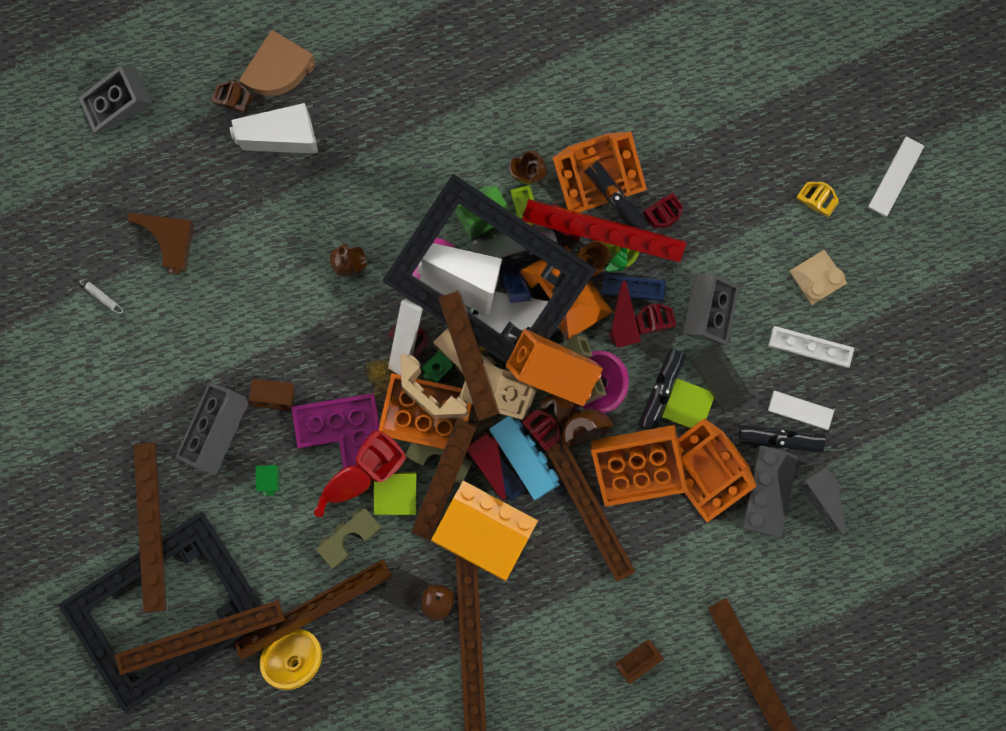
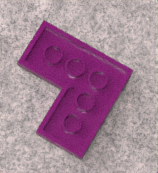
[292,393,380,469]

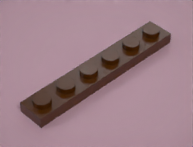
[438,291,500,420]
[411,418,477,540]

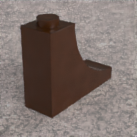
[128,213,194,275]

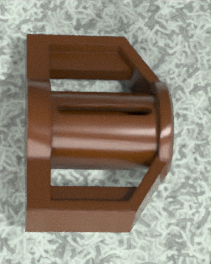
[211,80,253,113]

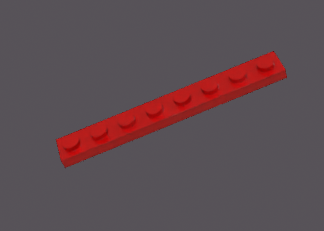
[522,199,687,262]

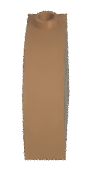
[239,30,316,96]

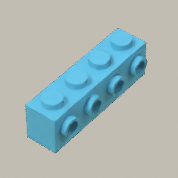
[489,416,559,500]

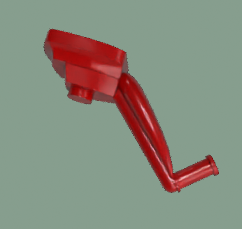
[314,430,406,517]

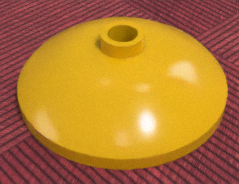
[260,629,322,690]

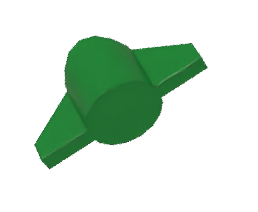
[604,248,628,273]

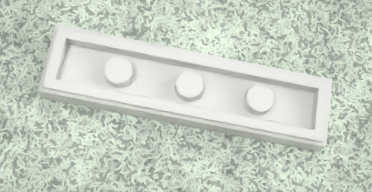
[868,136,924,218]
[388,299,423,375]
[768,326,854,368]

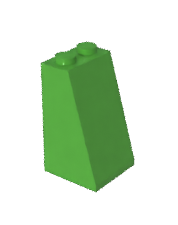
[454,185,507,240]

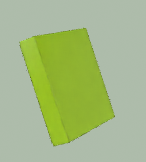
[662,379,716,429]
[374,472,416,515]

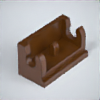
[249,379,295,411]
[615,639,664,684]

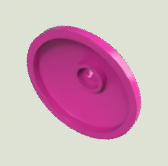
[578,351,629,413]

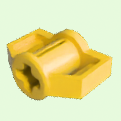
[797,182,839,218]

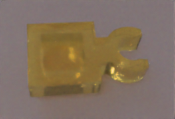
[366,359,390,397]

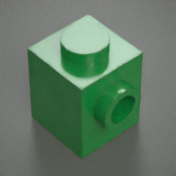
[422,351,455,383]
[255,465,280,496]

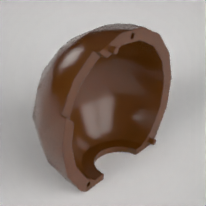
[562,408,614,447]

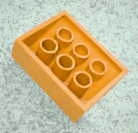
[431,480,538,582]

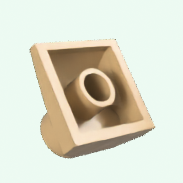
[789,250,847,306]

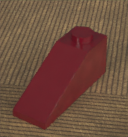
[608,280,641,348]
[467,434,506,501]

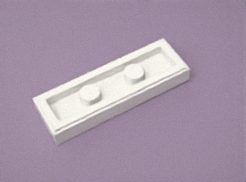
[768,391,834,430]

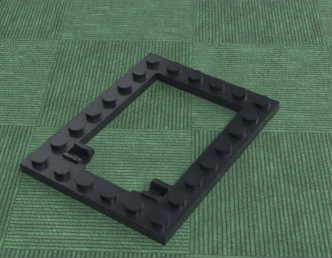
[382,173,596,364]
[58,511,262,713]

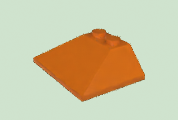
[552,131,647,213]
[520,245,613,340]
[678,418,756,523]

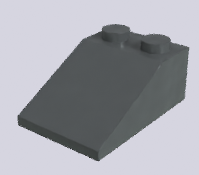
[78,65,152,133]
[799,466,846,535]

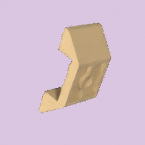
[401,353,468,420]
[459,362,538,419]

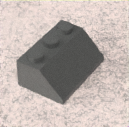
[683,274,740,345]

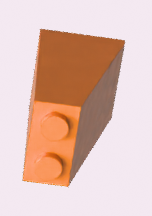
[506,328,603,406]

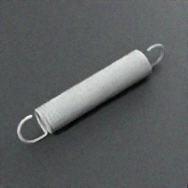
[80,280,123,313]

